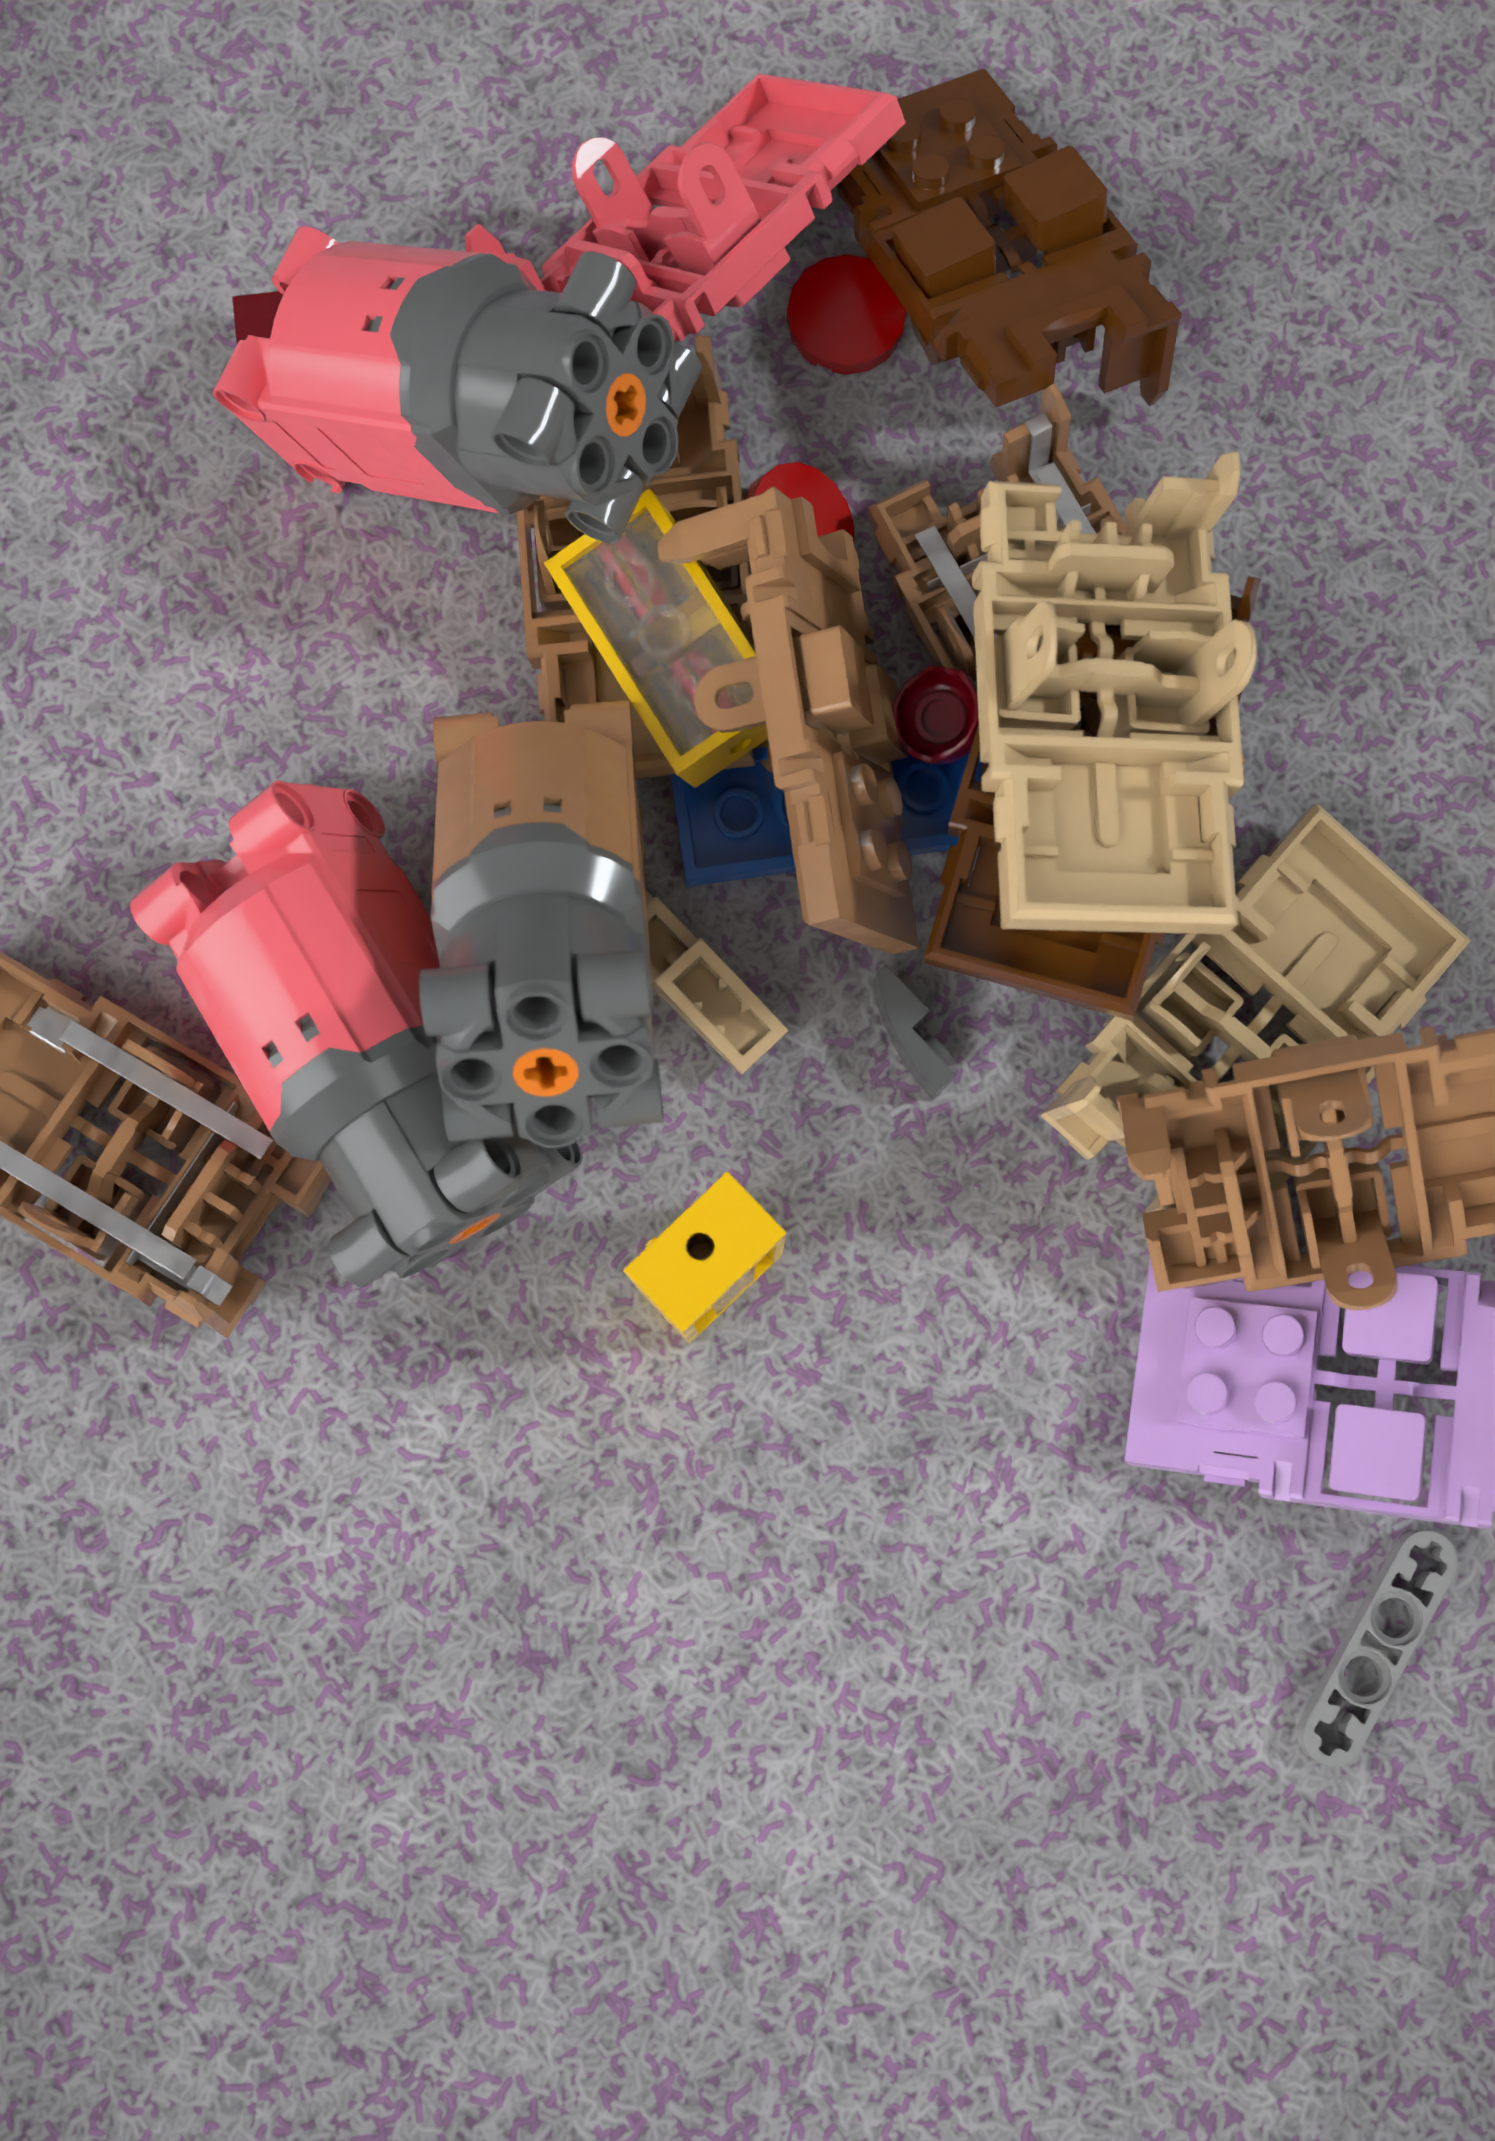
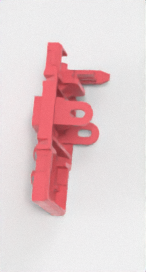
[465,74,906,342]

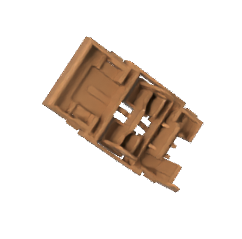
[1116,1026,1495,1310]

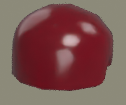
[892,665,979,765]

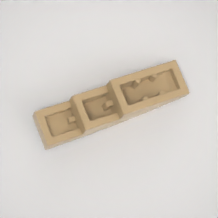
[646,891,789,1075]

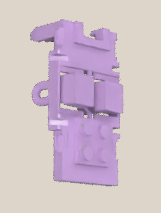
[1124,1259,1495,1529]

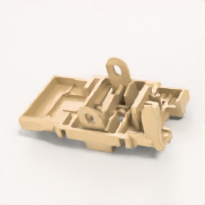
[972,452,1257,934]
[1040,803,1471,1213]

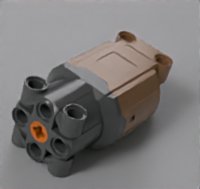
[419,700,664,1148]

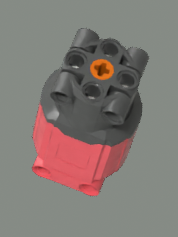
[212,226,702,543]
[130,780,582,1287]

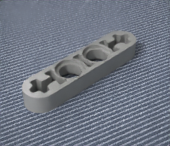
[1297,1529,1458,1767]

